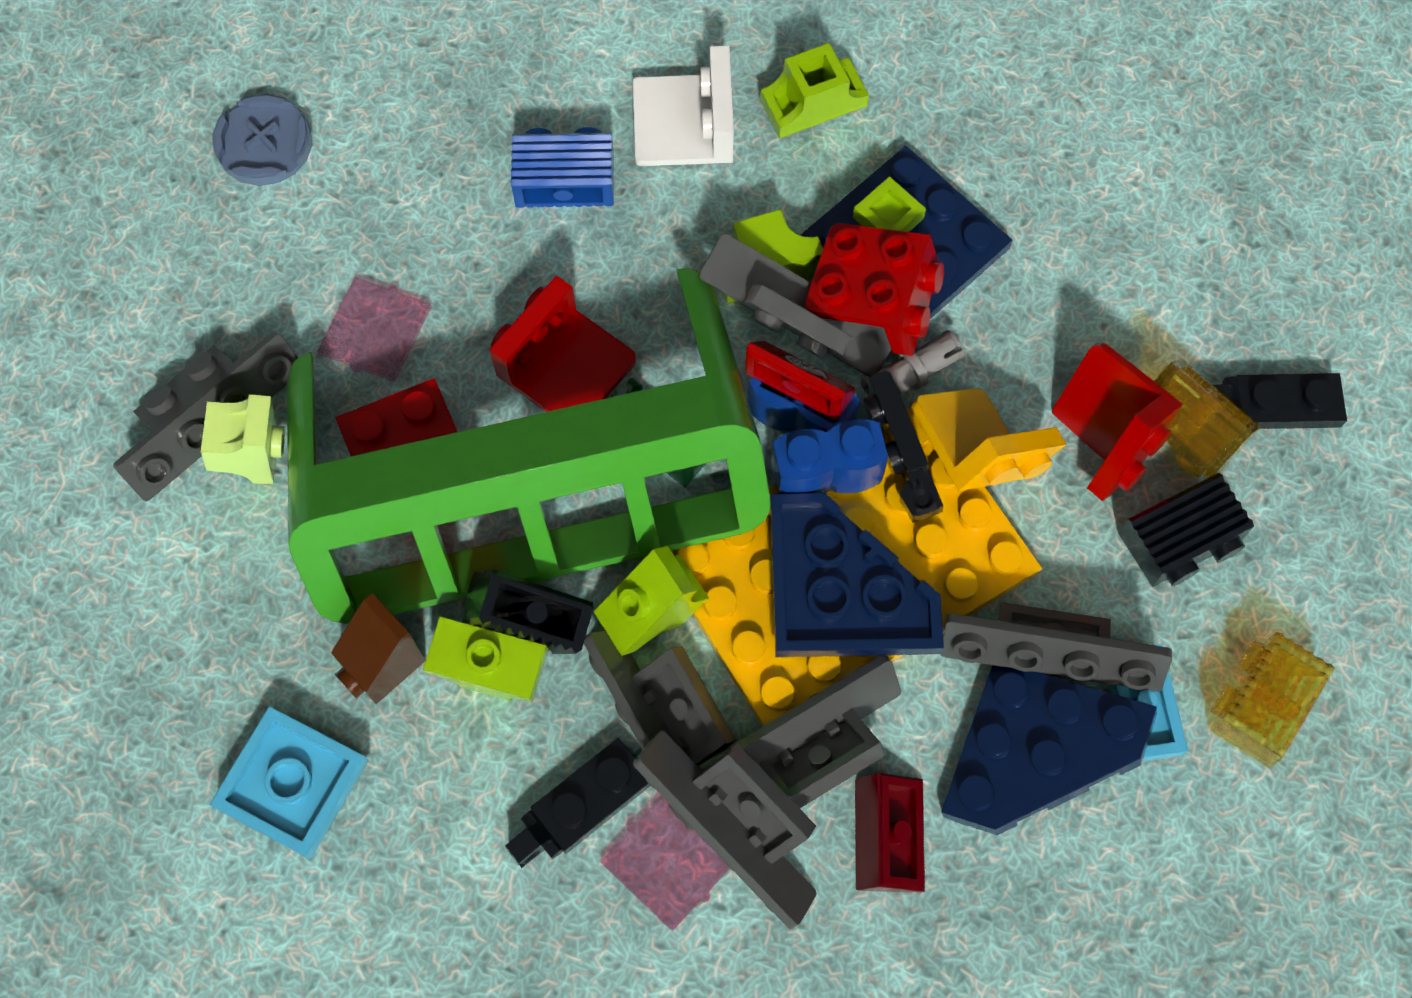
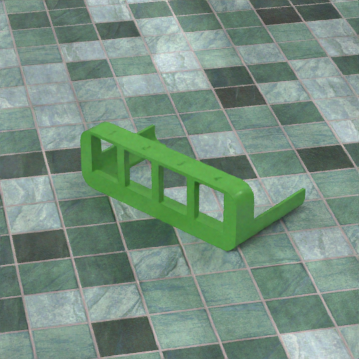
[287,268,771,624]

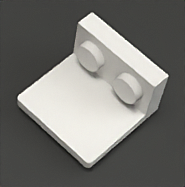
[633,46,734,166]

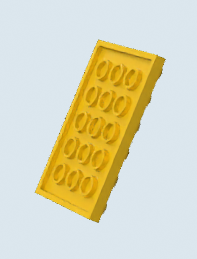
[672,407,1042,726]

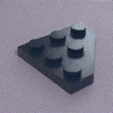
[770,493,944,657]
[941,665,1157,835]

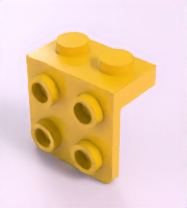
[911,388,1067,491]

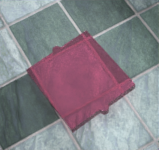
[317,277,432,382]
[600,797,730,932]

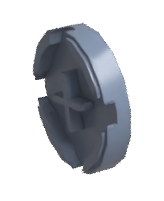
[212,94,313,186]

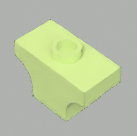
[200,395,285,484]

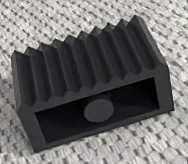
[1118,473,1254,587]
[459,569,594,654]

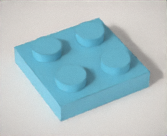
[209,706,369,860]

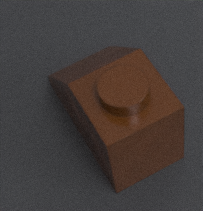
[331,593,426,704]

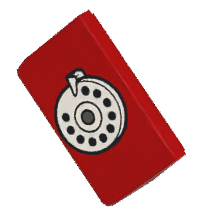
[745,341,855,420]

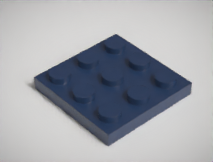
[801,145,1013,319]

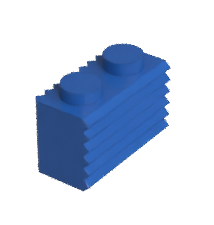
[511,127,614,208]

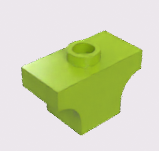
[760,43,869,139]
[723,209,823,304]
[593,546,709,656]
[423,617,549,702]

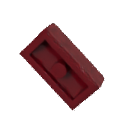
[855,773,925,893]

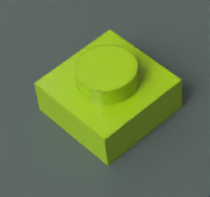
[853,176,926,232]

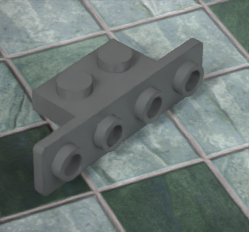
[698,234,891,376]
[113,331,298,501]
[940,602,1172,691]
[584,631,737,830]
[698,655,901,808]
[633,731,817,929]

